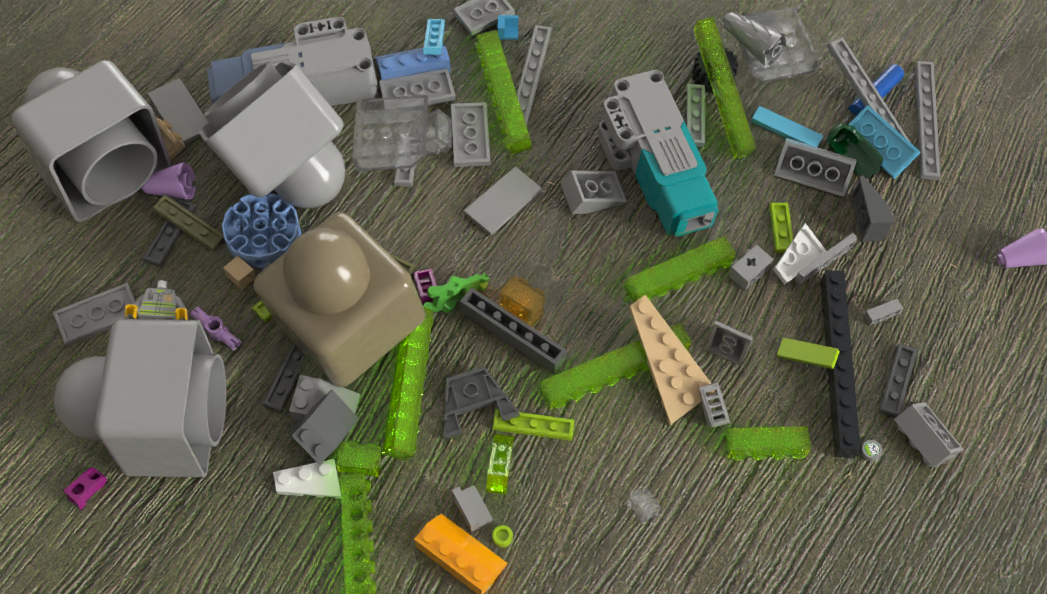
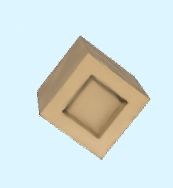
[223,256,256,290]

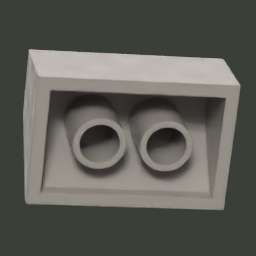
[894,402,964,468]

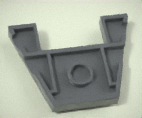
[443,366,520,440]

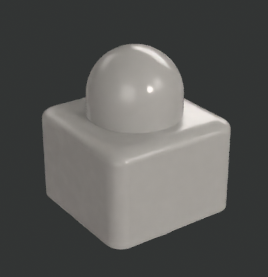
[12,60,171,222]
[198,60,345,209]
[53,319,226,477]

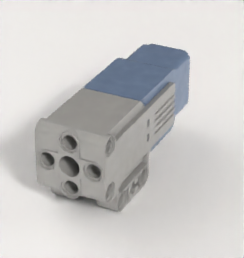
[207,17,378,106]

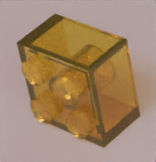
[500,275,546,327]

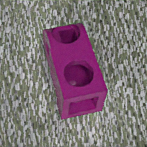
[63,467,107,510]

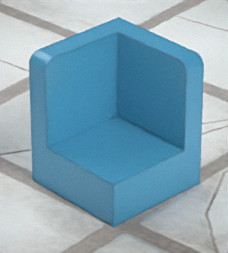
[498,15,518,40]

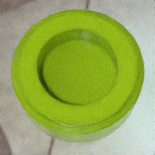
[492,525,513,548]

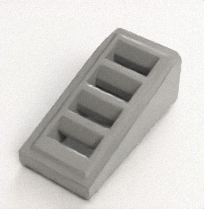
[698,382,730,428]

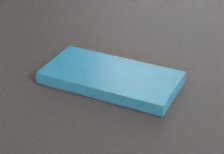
[848,105,921,179]

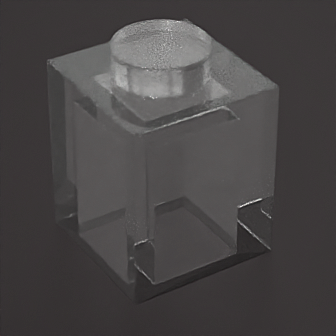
[627,487,661,524]

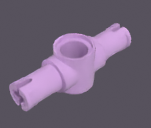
[190,307,241,351]

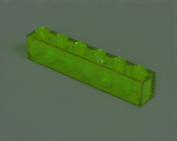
[624,236,736,303]

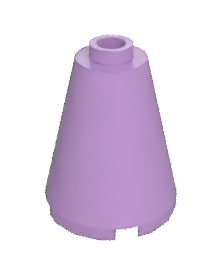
[141,163,196,200]
[997,228,1047,268]

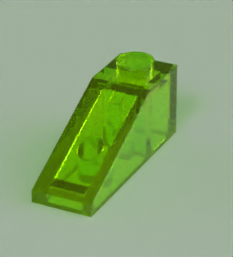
[486,434,515,495]

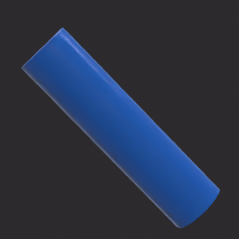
[848,64,904,115]

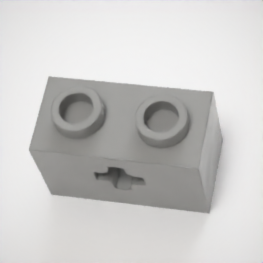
[729,245,774,290]

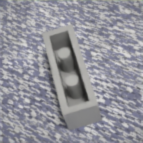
[864,299,903,326]

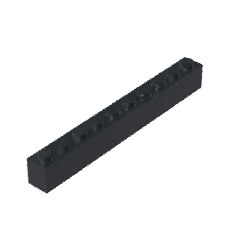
[820,270,861,458]

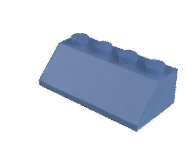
[375,45,450,80]

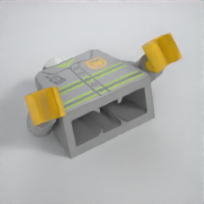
[125,280,188,320]

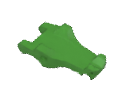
[423,271,490,313]

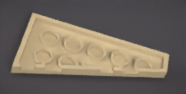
[628,295,715,425]

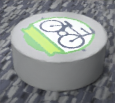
[860,440,882,461]

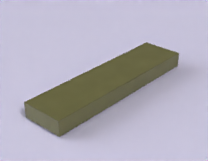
[152,194,224,252]

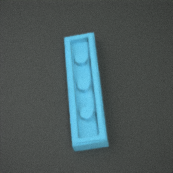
[423,19,445,55]
[751,106,823,147]

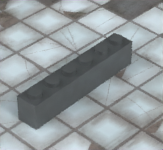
[460,288,567,374]

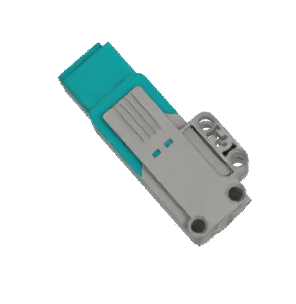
[597,70,719,237]

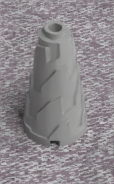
[722,12,788,67]

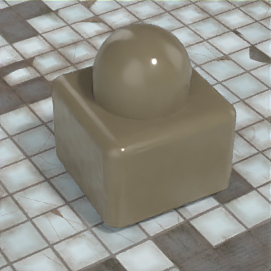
[253,212,425,387]

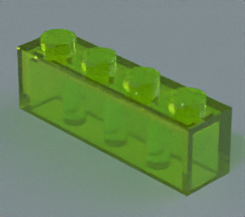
[725,426,811,460]

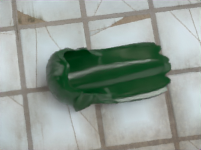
[827,123,884,179]

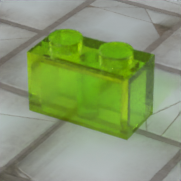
[336,441,383,477]

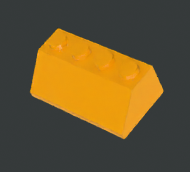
[414,513,507,594]

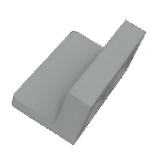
[452,485,493,532]

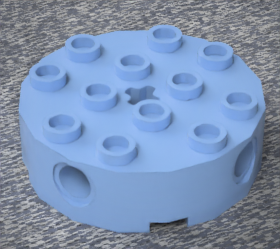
[222,193,301,268]

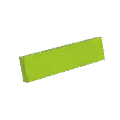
[493,409,575,441]

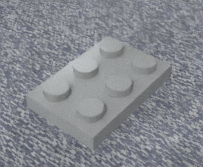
[454,0,515,36]

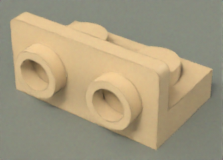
[156,118,185,161]

